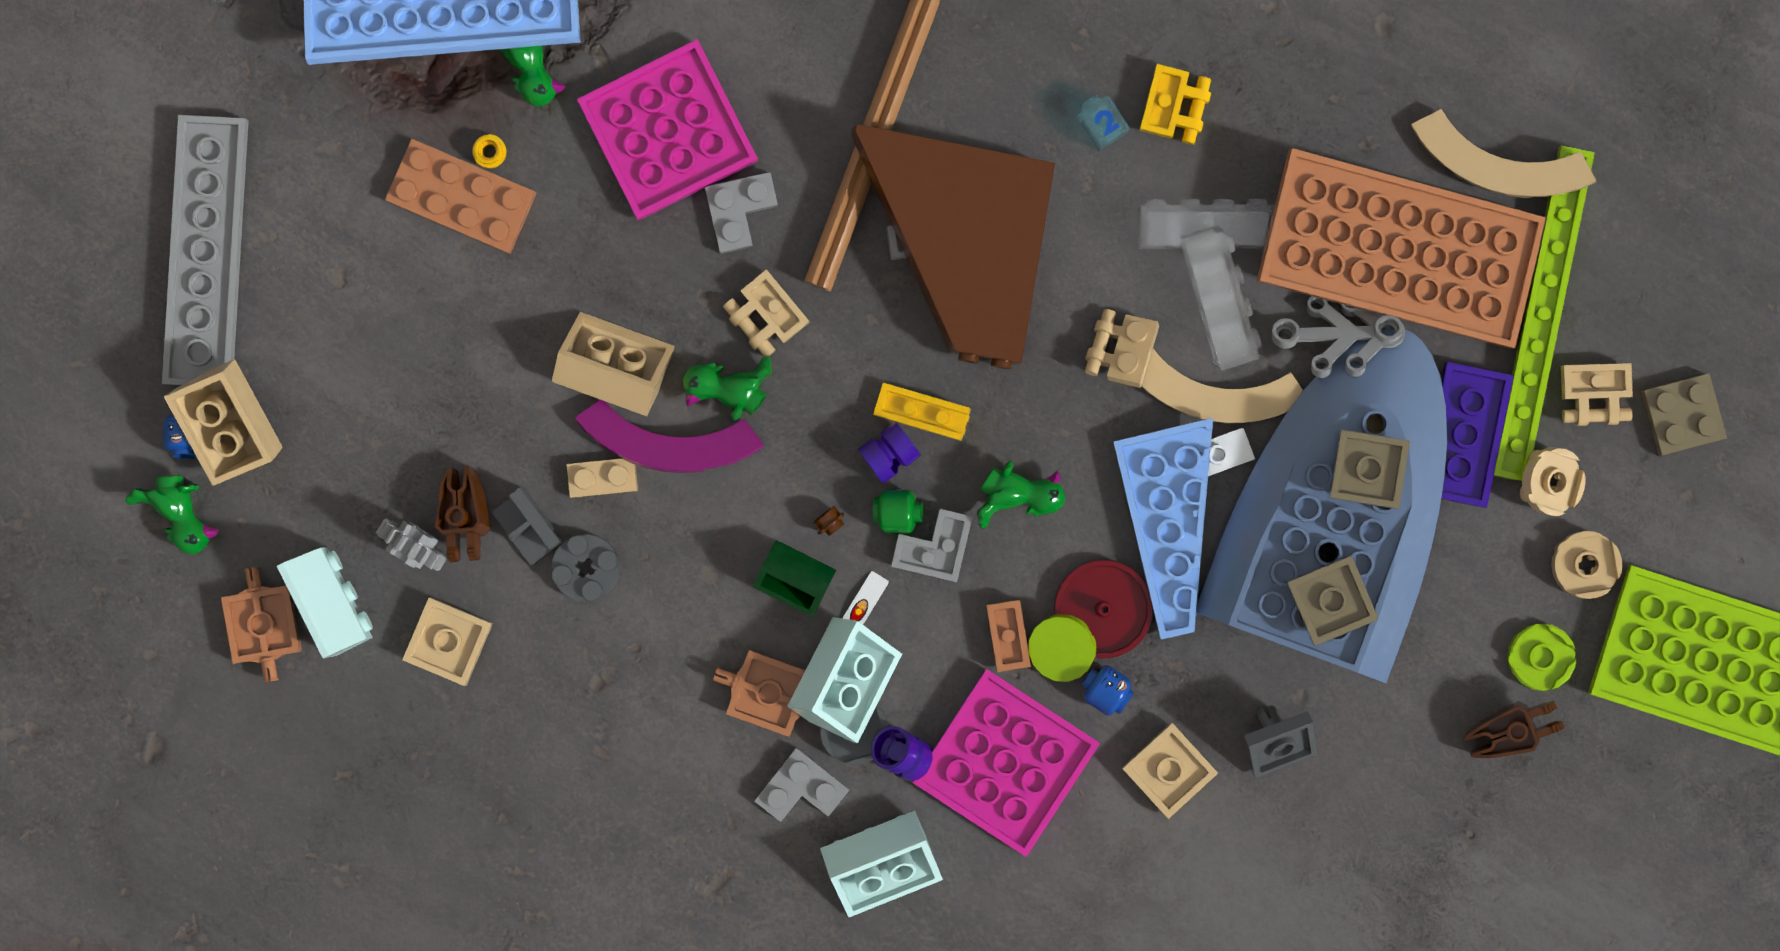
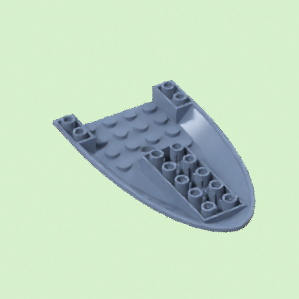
[1196,329,1447,683]

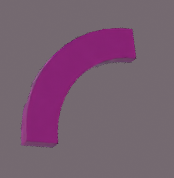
[574,400,764,473]

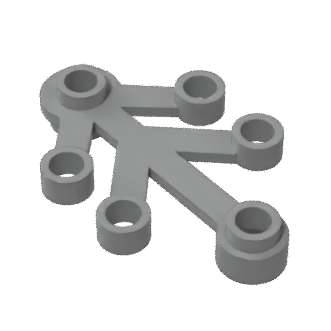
[1272,296,1405,378]

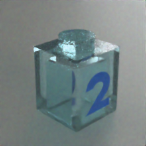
[1077,95,1130,151]

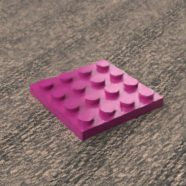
[577,39,759,221]
[912,668,1100,857]

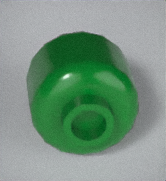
[873,489,923,534]

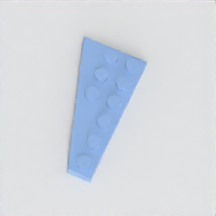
[1114,418,1213,639]

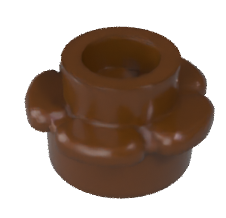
[813,506,844,536]

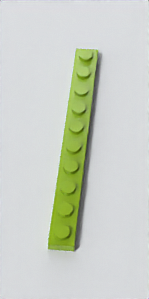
[1494,146,1595,482]

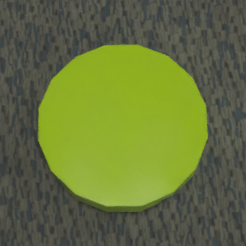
[1029,614,1096,682]
[1507,623,1576,691]

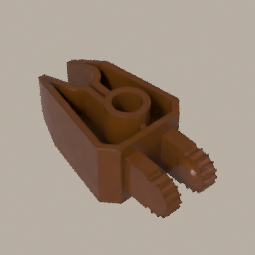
[435,465,491,563]
[1464,701,1565,758]

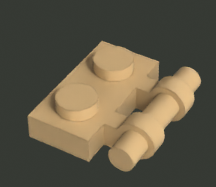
[723,269,810,356]
[1085,309,1159,388]
[1561,363,1633,426]

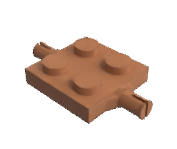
[221,566,302,682]
[713,650,805,737]

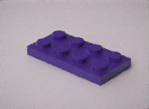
[1441,362,1514,508]

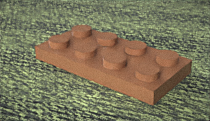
[385,139,537,254]

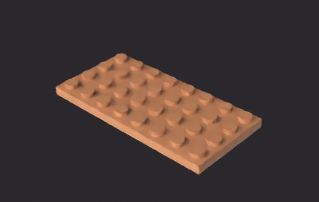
[1256,148,1546,349]

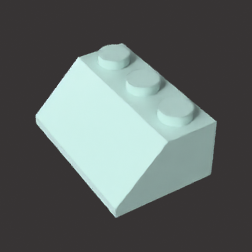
[277,547,373,658]
[788,617,902,743]
[820,811,943,917]

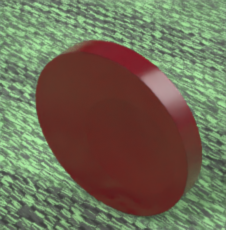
[1054,560,1153,658]

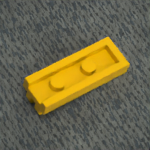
[873,383,971,441]

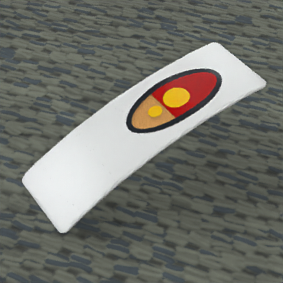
[842,571,889,625]

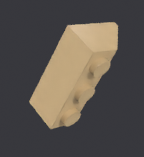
[552,312,675,416]
[164,359,283,486]

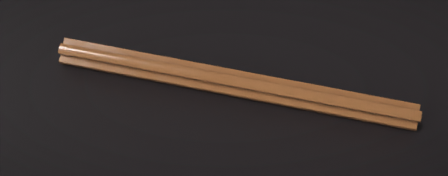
[804,0,941,292]

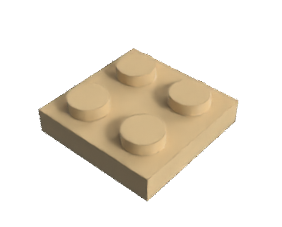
[402,597,493,686]
[1122,722,1218,819]

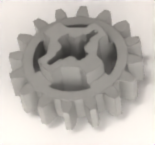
[376,518,448,571]

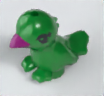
[496,45,566,107]
[682,355,772,421]
[977,460,1066,529]
[125,476,218,555]

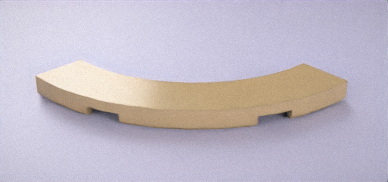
[1410,109,1596,198]
[1141,349,1303,423]

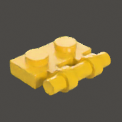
[1139,64,1211,145]

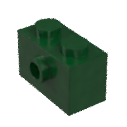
[752,540,836,617]

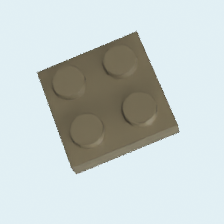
[1641,373,1727,456]
[1329,430,1410,509]
[1286,556,1379,646]

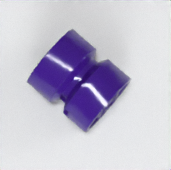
[857,421,921,484]
[871,726,933,781]

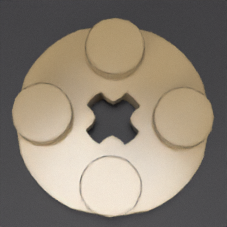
[1520,447,1585,516]
[1551,531,1622,599]

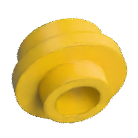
[472,134,507,169]

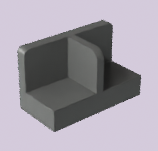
[492,487,564,565]

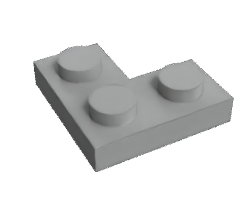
[705,172,778,254]
[891,509,973,582]
[754,747,850,822]

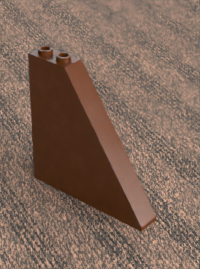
[851,124,1055,369]

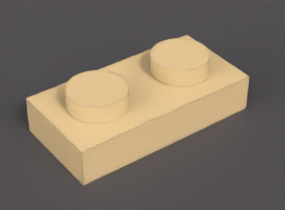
[567,458,638,498]

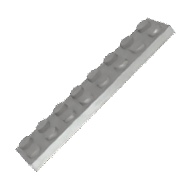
[162,115,249,386]

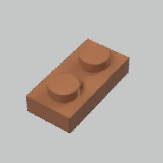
[986,600,1031,672]

